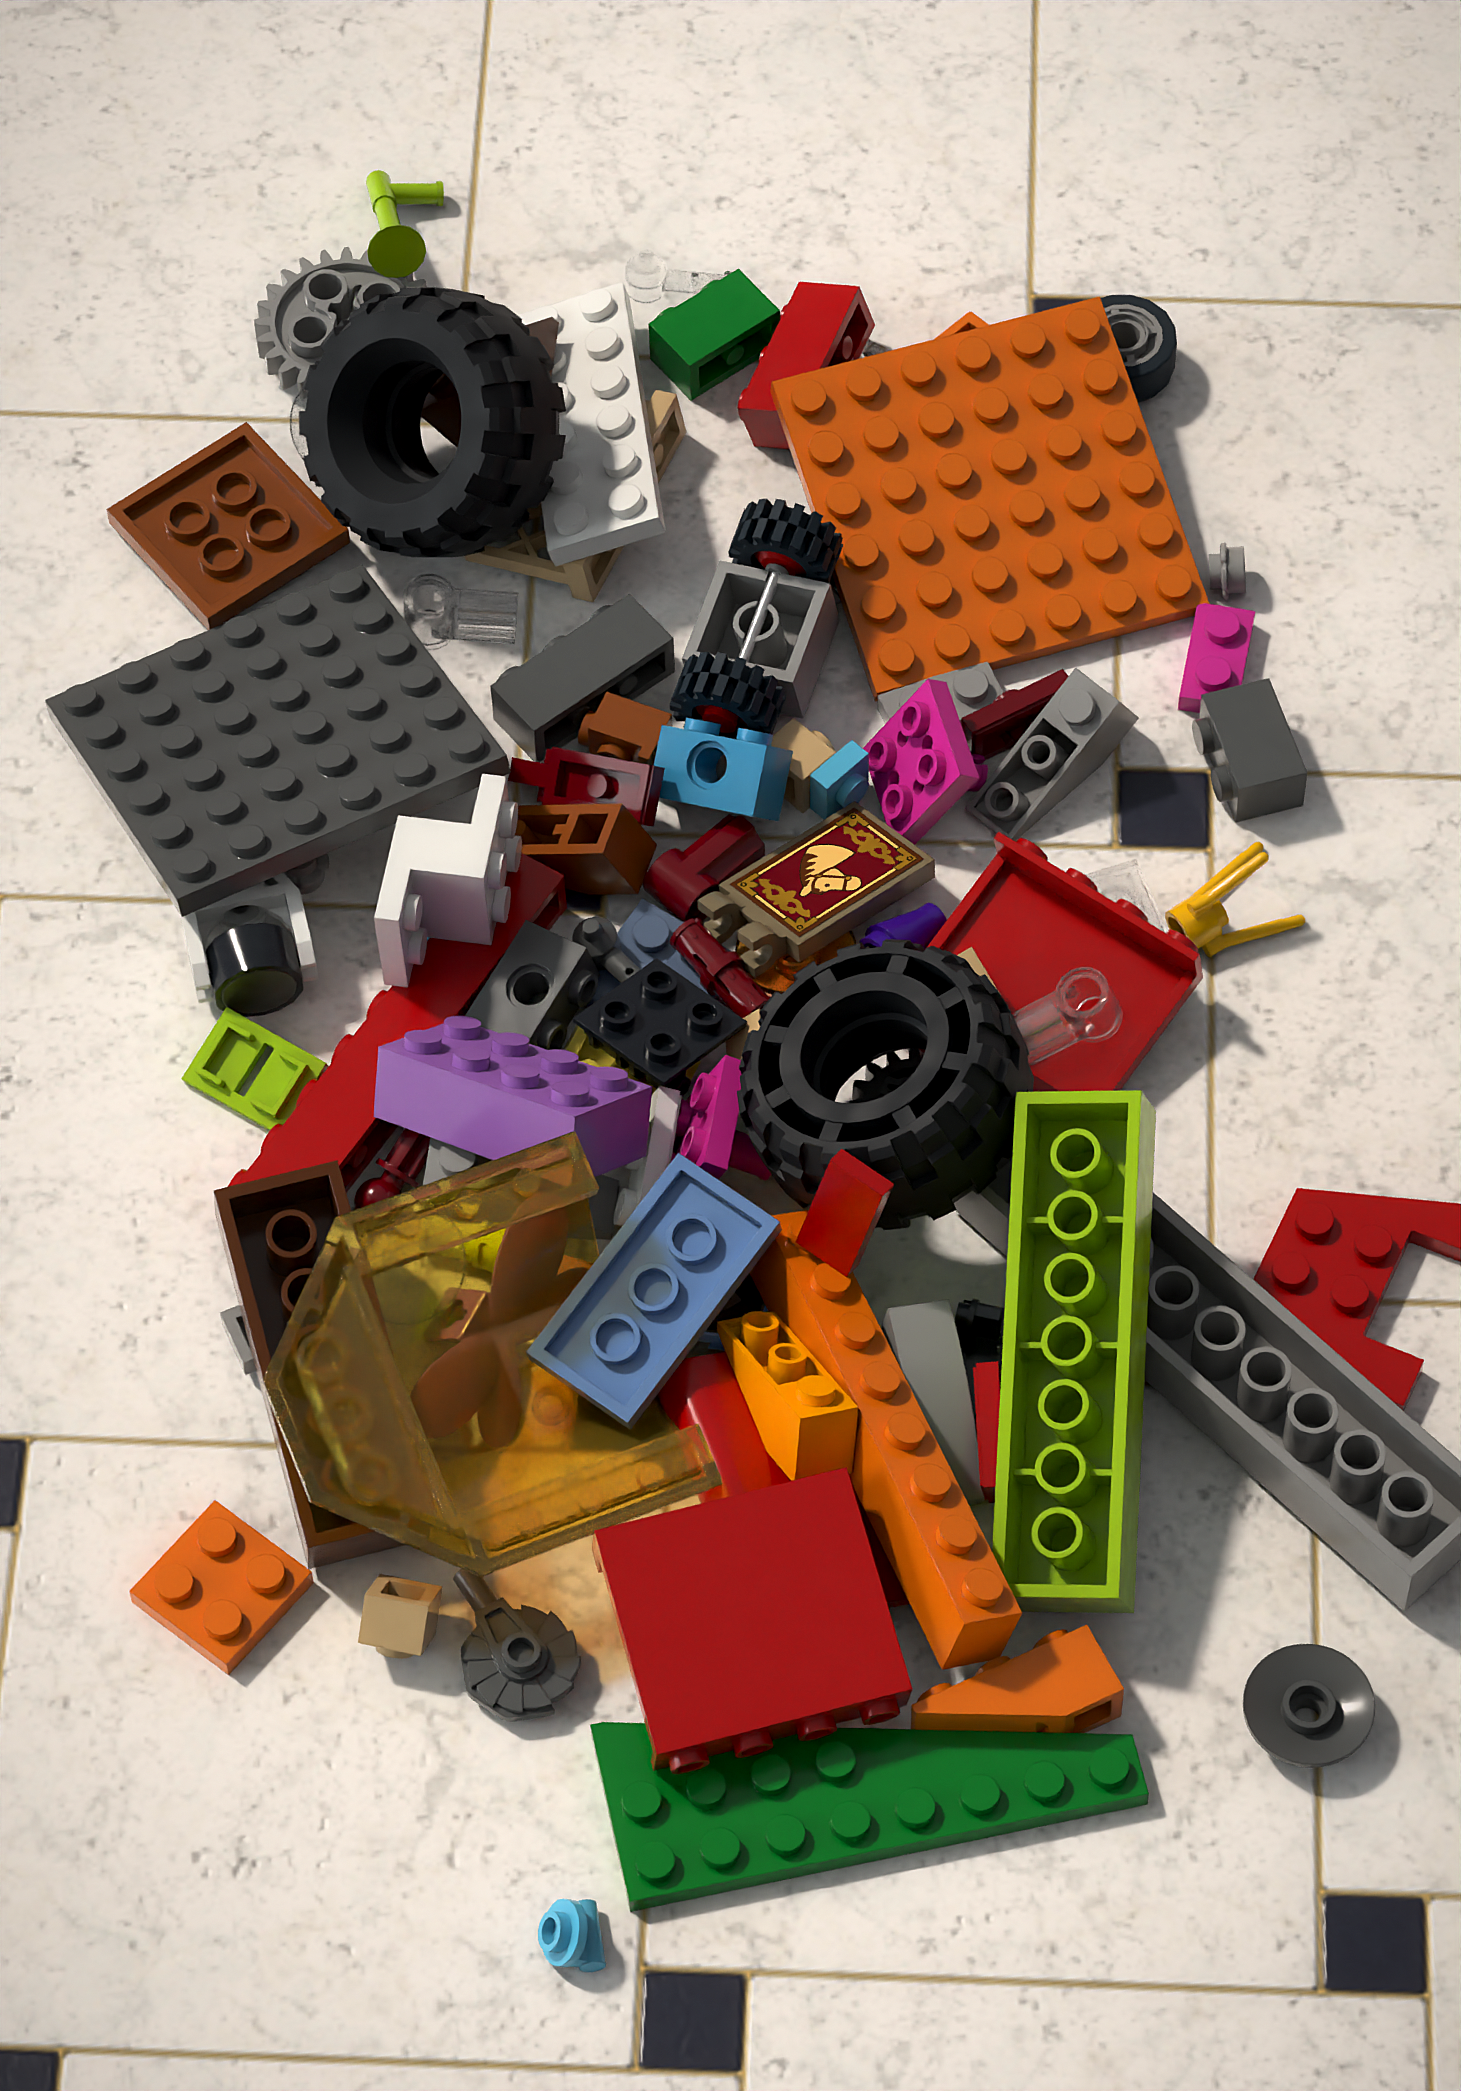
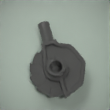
[453,1565,581,1722]

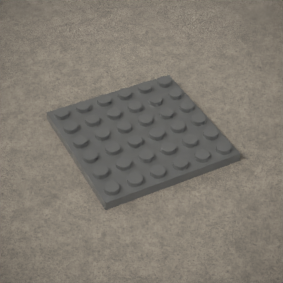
[45,565,511,917]

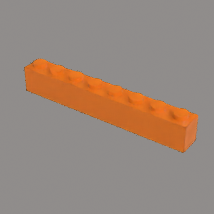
[750,1210,1022,1670]

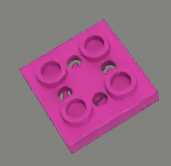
[863,679,988,845]
[670,1055,771,1181]

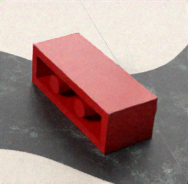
[737,282,875,449]

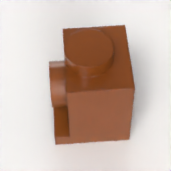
[578,692,673,766]

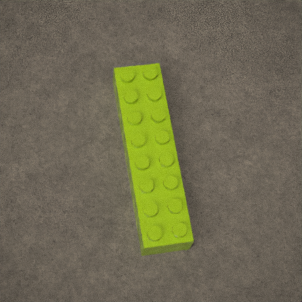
[992,1090,1156,1613]

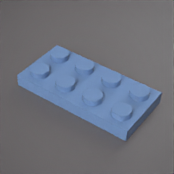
[526,1153,782,1430]

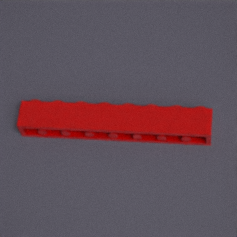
[228,853,567,1193]

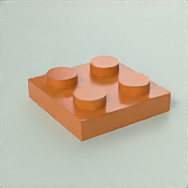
[129,1500,314,1675]

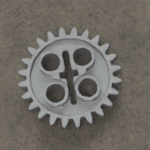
[254,247,427,400]

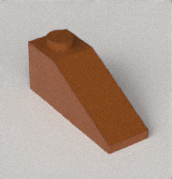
[470,803,657,895]

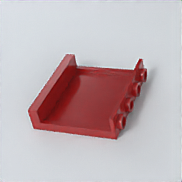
[919,832,1203,1092]
[592,1467,913,1774]

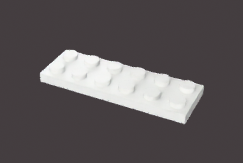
[518,282,666,567]

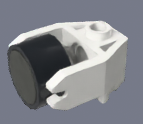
[180,873,318,1017]

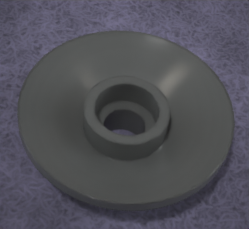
[1243,1644,1375,1768]

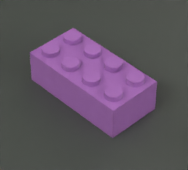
[374,1016,652,1188]

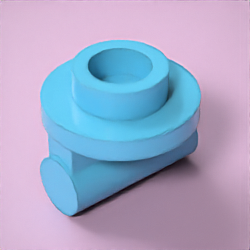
[538,1899,606,1972]

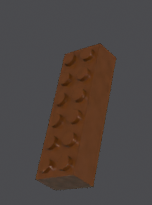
[213,1160,434,1569]

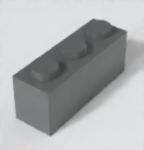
[490,594,675,762]

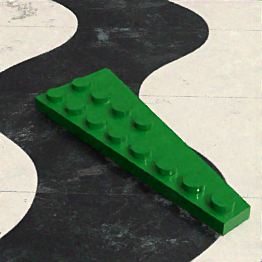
[590,1722,1149,1912]

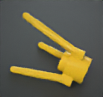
[1165,842,1305,958]

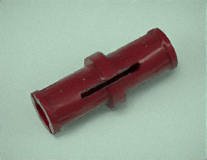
[670,918,770,1018]

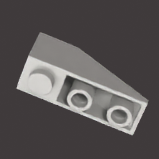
[965,668,1139,841]

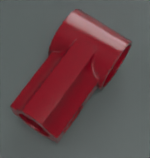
[642,814,765,923]

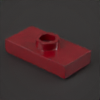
[961,669,1069,764]

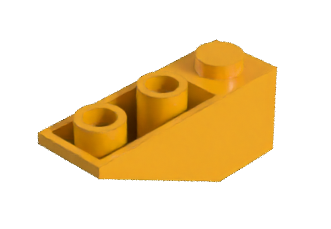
[716,1311,859,1481]

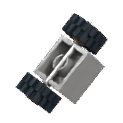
[669,499,843,739]

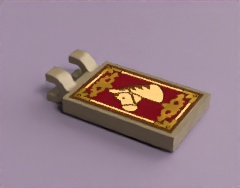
[697,801,935,978]

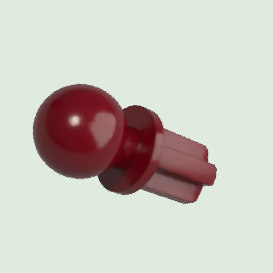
[354,1128,431,1227]

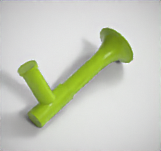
[366,170,444,278]

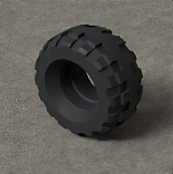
[299,287,566,557]
[737,939,1034,1230]

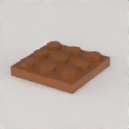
[106,422,350,630]

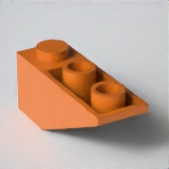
[911,1624,1124,1733]

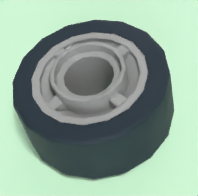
[1101,295,1177,403]

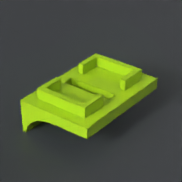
[181,1007,329,1131]

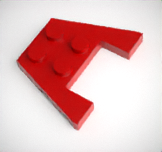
[1253,1188,1461,1411]

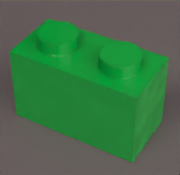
[648,268,780,401]

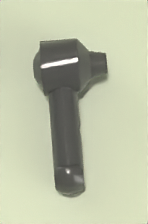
[572,917,641,983]

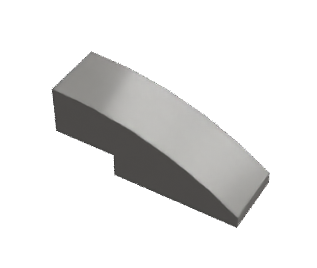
[881,1299,984,1506]

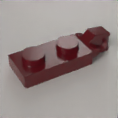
[508,747,665,827]

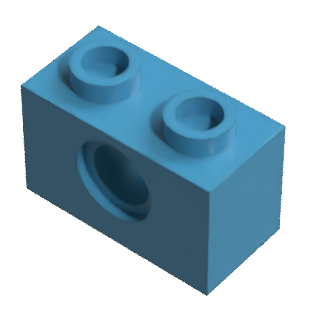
[654,717,793,821]

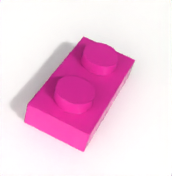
[1178,603,1255,713]

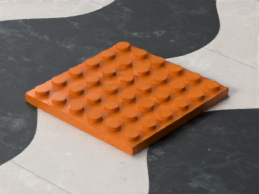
[770,296,1210,702]

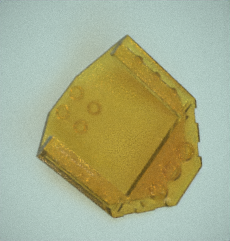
[261,1131,723,1577]

